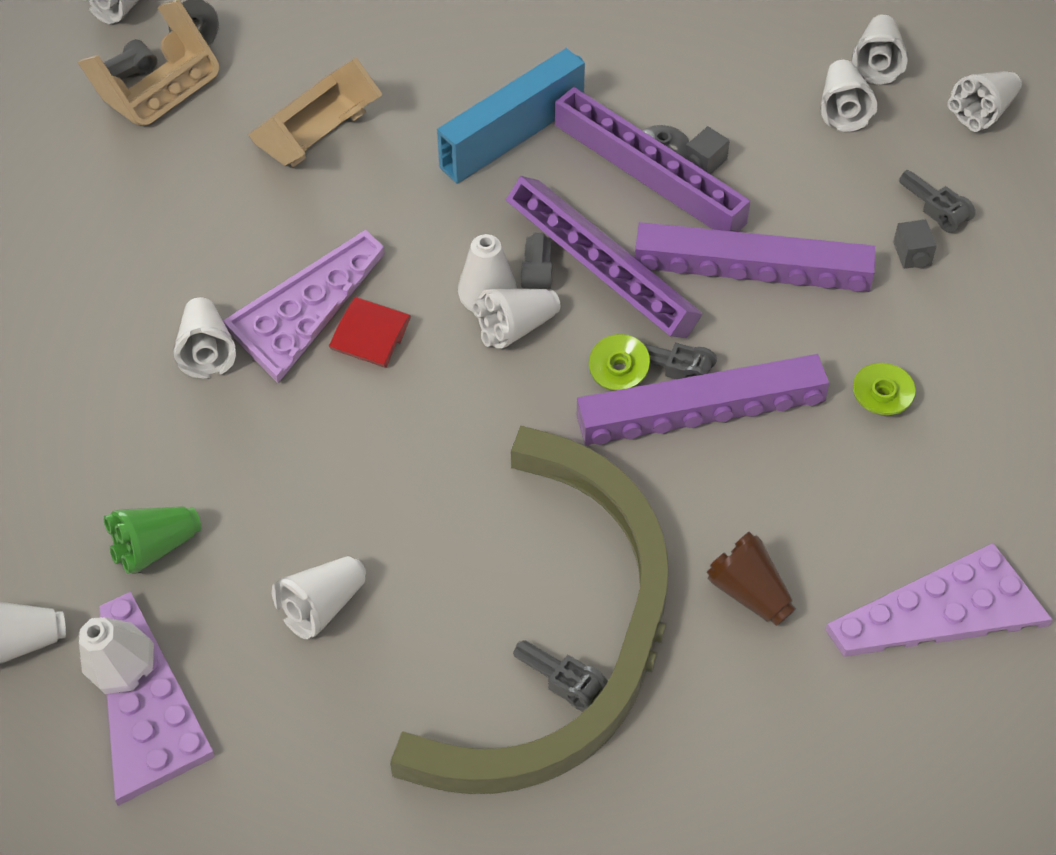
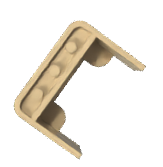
[78,0,219,126]
[248,57,383,167]

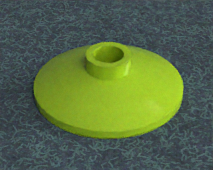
[588,334,650,391]
[853,363,916,415]

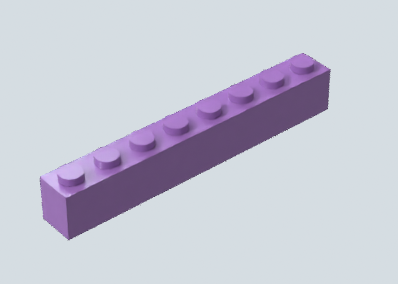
[555,87,750,232]
[506,176,703,338]
[635,222,875,292]
[576,354,829,446]

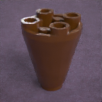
[706,531,796,626]

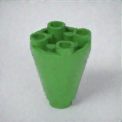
[103,506,201,574]

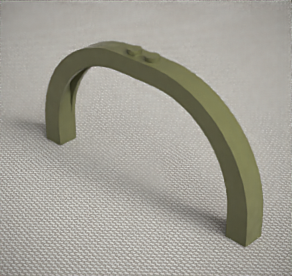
[390,425,668,794]

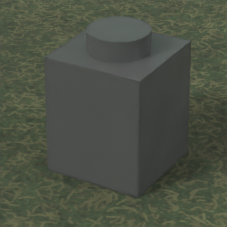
[685,126,730,174]
[893,219,937,269]

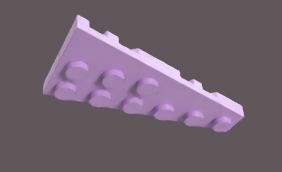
[223,230,385,383]
[826,543,1052,657]
[100,591,215,806]

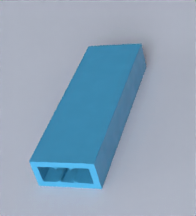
[437,48,585,184]

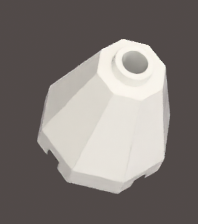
[79,617,154,694]

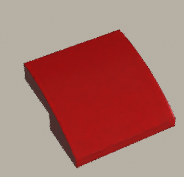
[329,297,411,368]

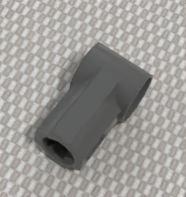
[103,39,158,80]
[521,233,552,289]

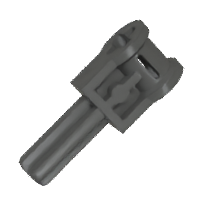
[899,170,975,233]
[643,342,717,379]
[513,640,608,712]

